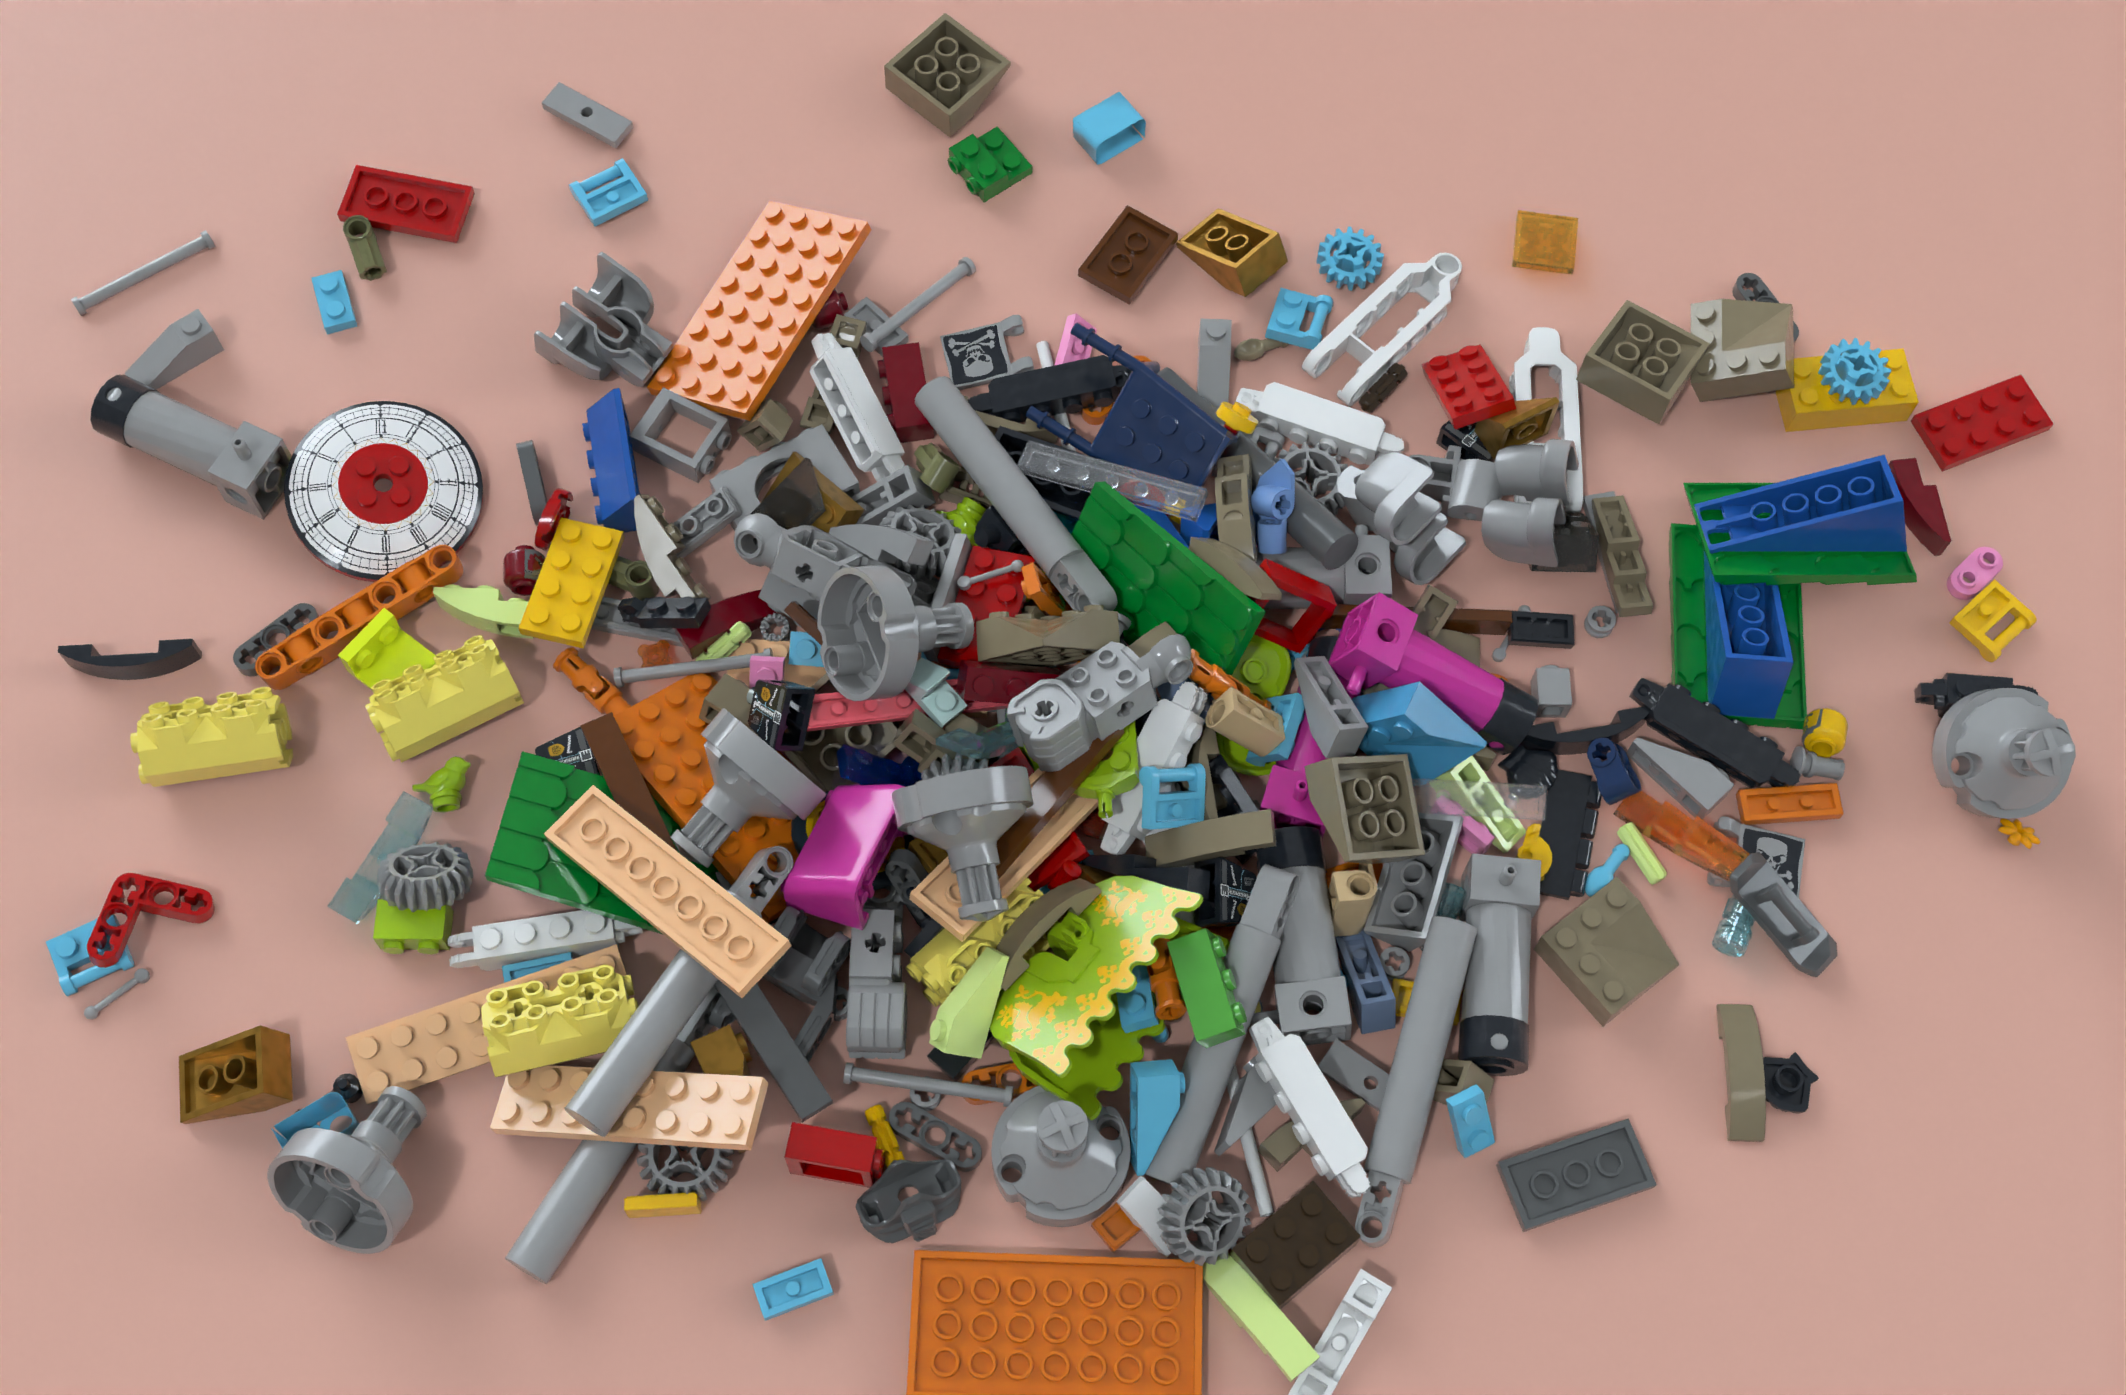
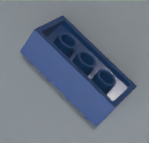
[582,388,640,533]

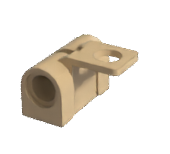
[1205,686,1285,757]
[1328,863,1377,937]

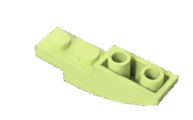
[433,584,534,639]

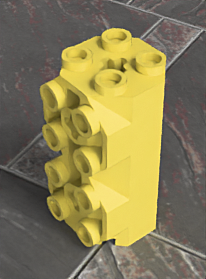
[365,635,524,763]
[130,687,293,787]
[905,878,1058,1007]
[481,965,639,1077]

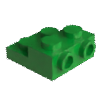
[947,126,1033,203]

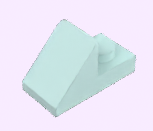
[905,658,968,728]

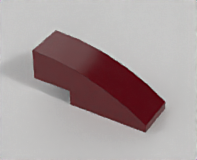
[1889,458,1951,556]
[674,590,777,660]

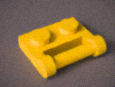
[1949,579,2037,662]

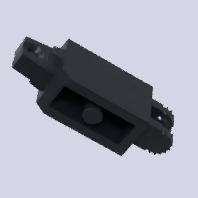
[1914,673,2038,719]

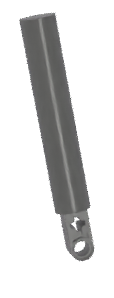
[1157,367,1358,570]

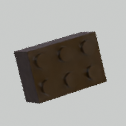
[1230,1181,1361,1309]

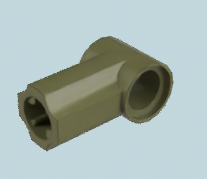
[343,215,387,281]
[914,443,961,494]
[608,556,659,601]

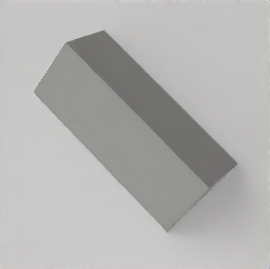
[1364,812,1464,952]

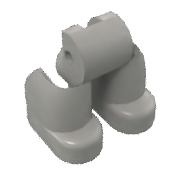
[534,252,673,387]
[1447,439,1579,567]
[1337,452,1466,585]

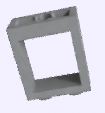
[630,387,732,483]

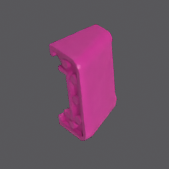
[781,784,905,930]

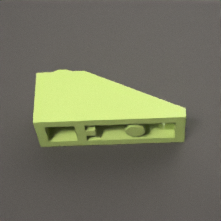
[1430,756,1526,853]
[929,947,1009,1059]

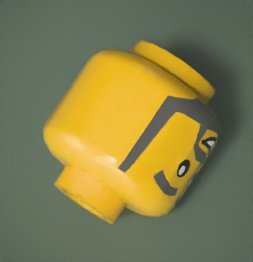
[1801,708,1848,758]

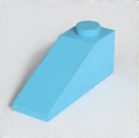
[1130,1059,1186,1176]

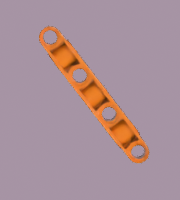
[255,545,463,690]

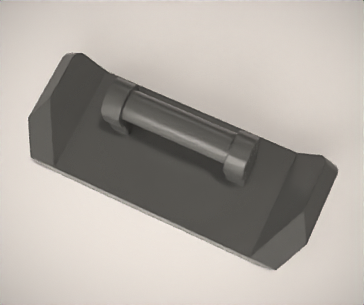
[1730,852,1838,977]

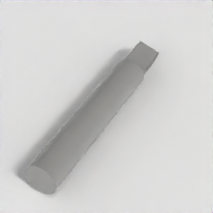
[915,376,1117,612]
[565,846,793,1137]
[1145,864,1300,1185]
[1355,916,1478,1248]
[505,986,721,1284]

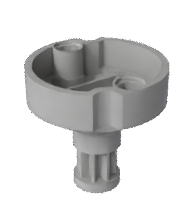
[817,565,974,701]
[1932,688,2076,819]
[670,708,827,868]
[891,766,1034,922]
[267,1086,427,1254]
[991,1086,1131,1227]

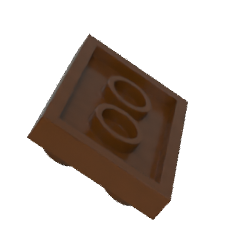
[1078,205,1179,305]

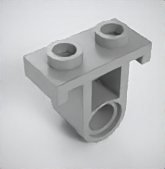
[1409,445,1464,517]

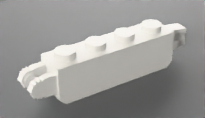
[809,333,905,482]
[1236,382,1405,466]
[1100,682,1208,855]
[448,910,643,971]
[1249,1017,1370,1198]

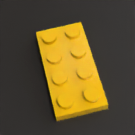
[519,518,625,649]

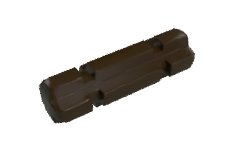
[1359,363,1408,413]

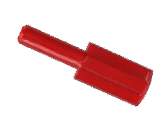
[1048,860,1082,890]

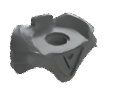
[856,1159,961,1243]

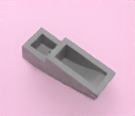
[828,524,935,566]

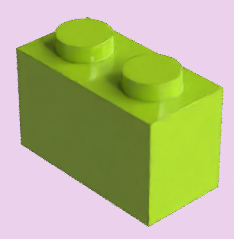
[373,899,454,954]

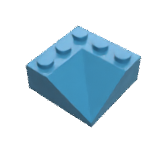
[1352,681,1487,786]

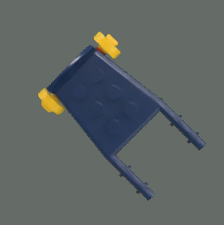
[1025,323,1259,525]

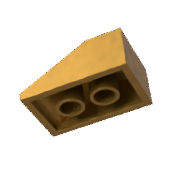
[1176,208,1288,297]
[761,452,865,533]
[690,1024,753,1154]
[179,1025,293,1124]

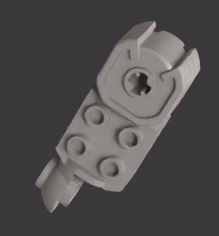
[734,513,917,601]
[1007,634,1193,772]
[846,885,907,1059]

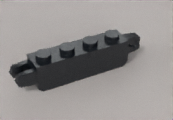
[968,355,1132,423]
[1629,678,1800,789]

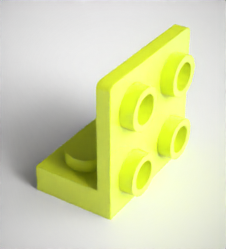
[338,608,436,690]

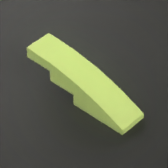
[1203,1254,1320,1382]

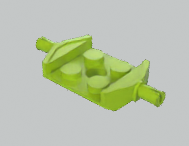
[1074,721,1139,818]

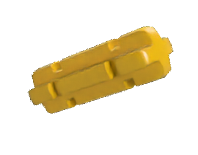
[865,1104,905,1168]

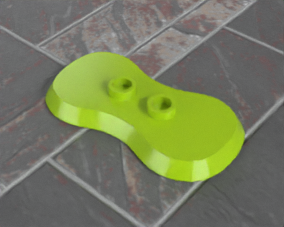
[1216,635,1292,776]

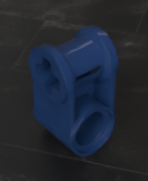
[1587,737,1642,805]

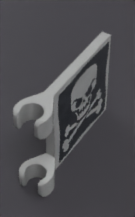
[940,315,1034,390]
[1707,816,1805,898]

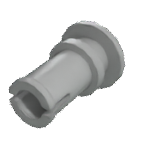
[1790,746,1845,781]

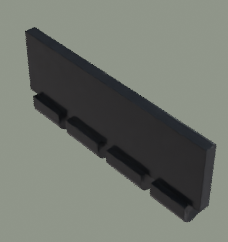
[1539,769,1602,900]

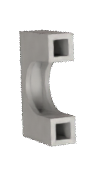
[709,424,860,547]

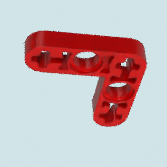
[87,873,215,968]

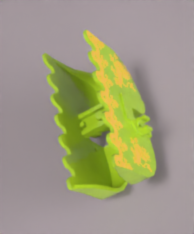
[990,876,1230,1121]

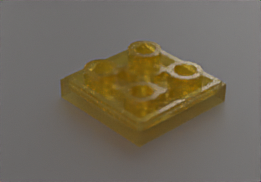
[1512,210,1578,275]

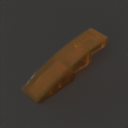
[1613,790,1750,881]

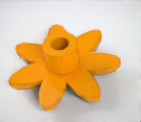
[1998,818,2040,849]

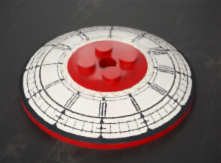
[284,401,483,582]

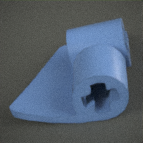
[1251,459,1295,554]

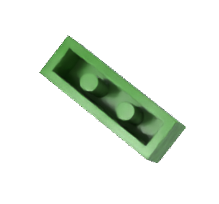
[1167,928,1247,1049]

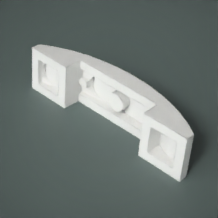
[1288,1269,1392,1395]

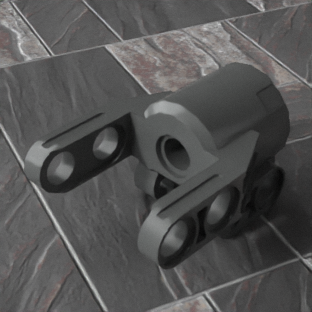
[709,905,851,1063]

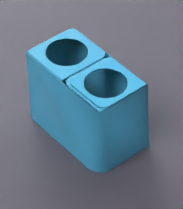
[1073,92,1146,164]
[271,1092,359,1149]

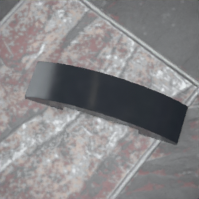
[58,639,202,680]
[1520,706,1650,755]

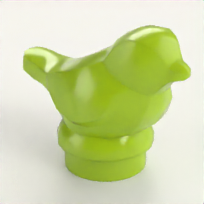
[936,497,986,547]
[412,756,471,812]

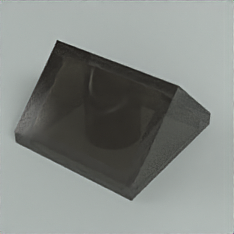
[751,458,826,530]

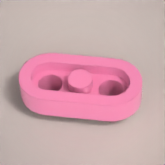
[1947,547,2003,600]

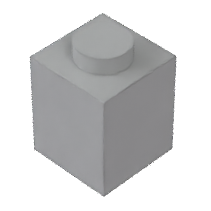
[1530,665,1572,718]

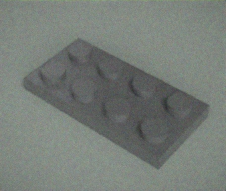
[1496,1118,1657,1232]

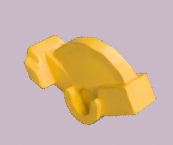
[1516,823,1552,882]

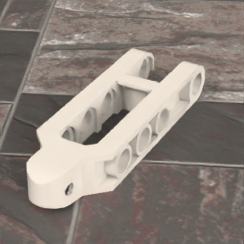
[1302,252,1462,407]
[1509,327,1583,513]

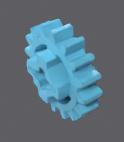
[1316,227,1384,291]
[1818,338,1891,405]

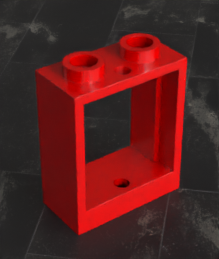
[1246,558,1337,654]
[784,1122,885,1188]

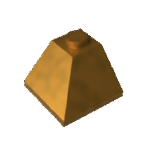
[1474,397,1560,460]

